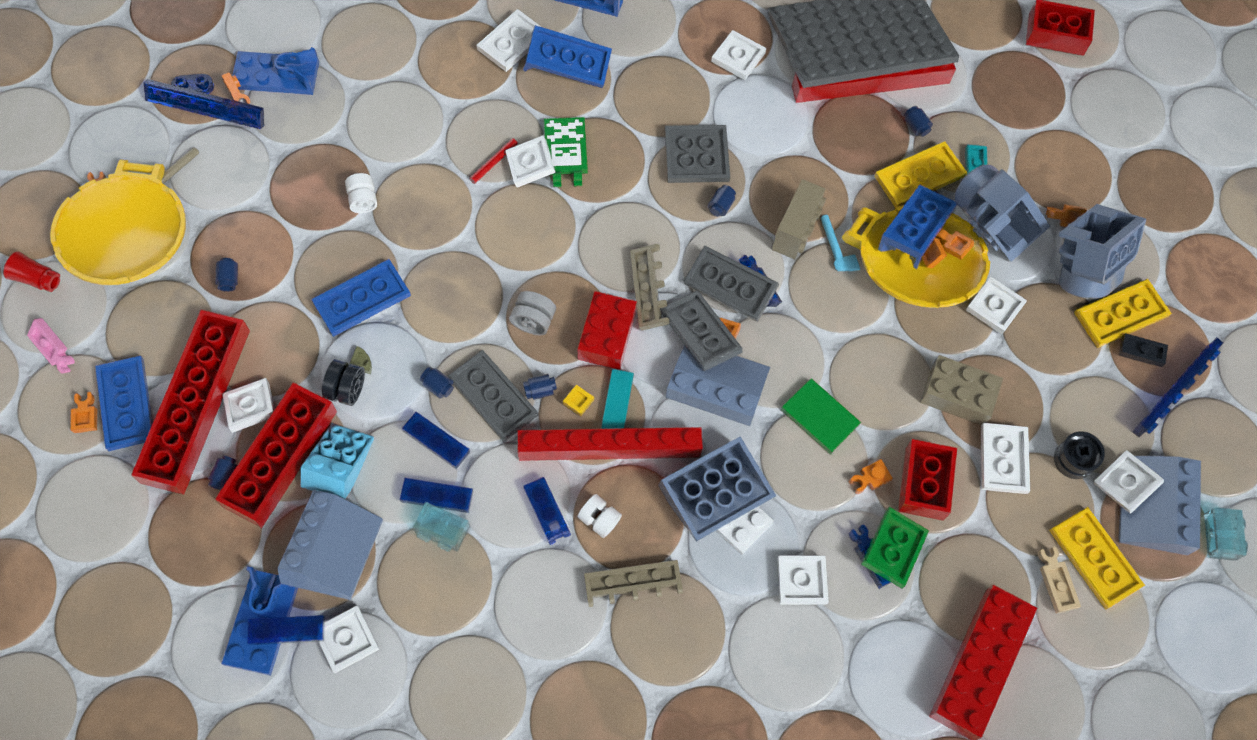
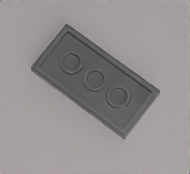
[683,245,779,322]
[660,290,743,371]
[448,350,539,442]

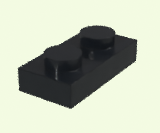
[1119,333,1168,367]

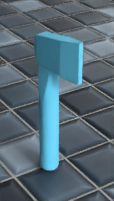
[821,215,860,271]

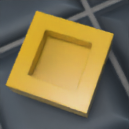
[563,384,594,417]

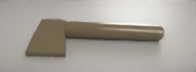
[147,147,199,184]

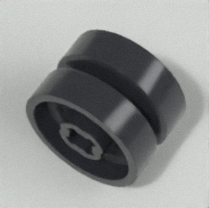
[322,359,365,406]
[1054,431,1105,479]

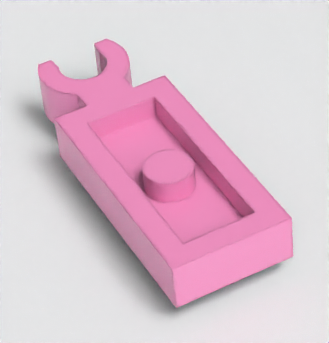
[27,318,75,373]

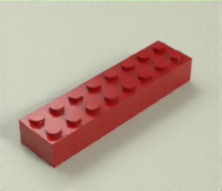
[131,310,250,495]

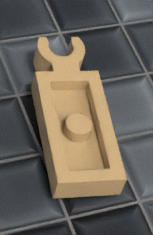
[1038,547,1081,614]

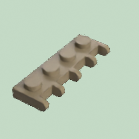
[630,244,670,331]
[584,560,683,607]

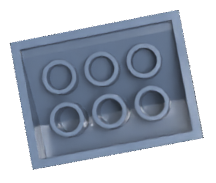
[666,345,770,426]
[658,436,776,542]
[1119,456,1201,555]
[278,490,383,600]

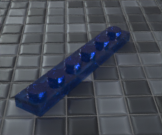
[143,79,265,129]
[1132,337,1224,437]

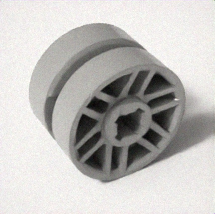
[509,291,556,336]

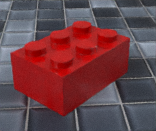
[1026,0,1095,56]
[578,291,637,370]
[898,439,957,521]

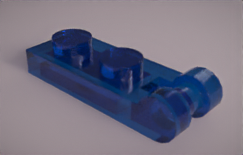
[523,477,571,545]

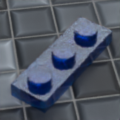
[402,412,470,469]
[399,478,474,513]
[247,615,325,645]

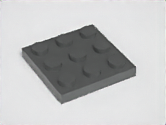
[665,125,730,183]

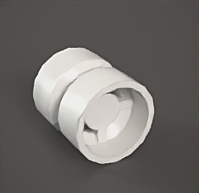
[345,173,377,213]
[577,494,622,538]

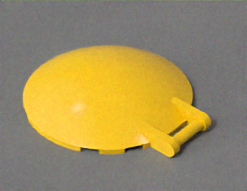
[50,159,186,285]
[842,205,990,308]

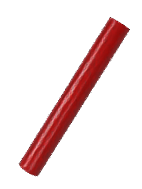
[469,138,518,184]

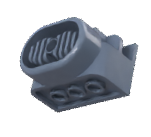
[955,165,1050,262]
[1059,204,1146,299]

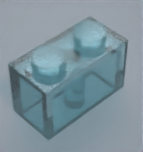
[413,502,470,552]
[1204,507,1248,561]

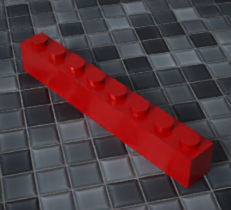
[792,63,956,103]
[518,427,703,461]

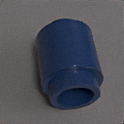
[904,106,933,137]
[708,185,736,217]
[215,258,238,292]
[420,367,454,399]
[523,374,557,400]
[208,455,238,491]

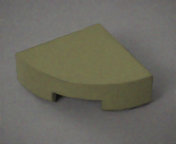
[349,346,372,375]

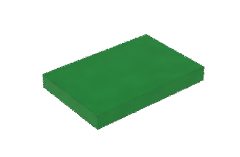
[781,378,861,455]
[861,507,929,589]

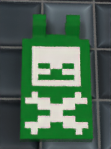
[544,117,588,187]

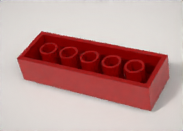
[215,382,337,528]
[929,584,1038,740]

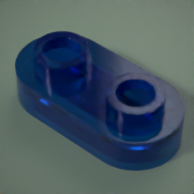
[171,74,214,97]

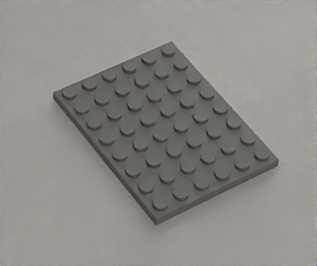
[768,0,959,88]

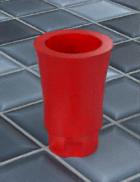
[3,251,60,292]

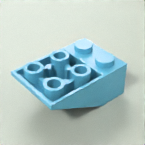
[301,423,374,499]

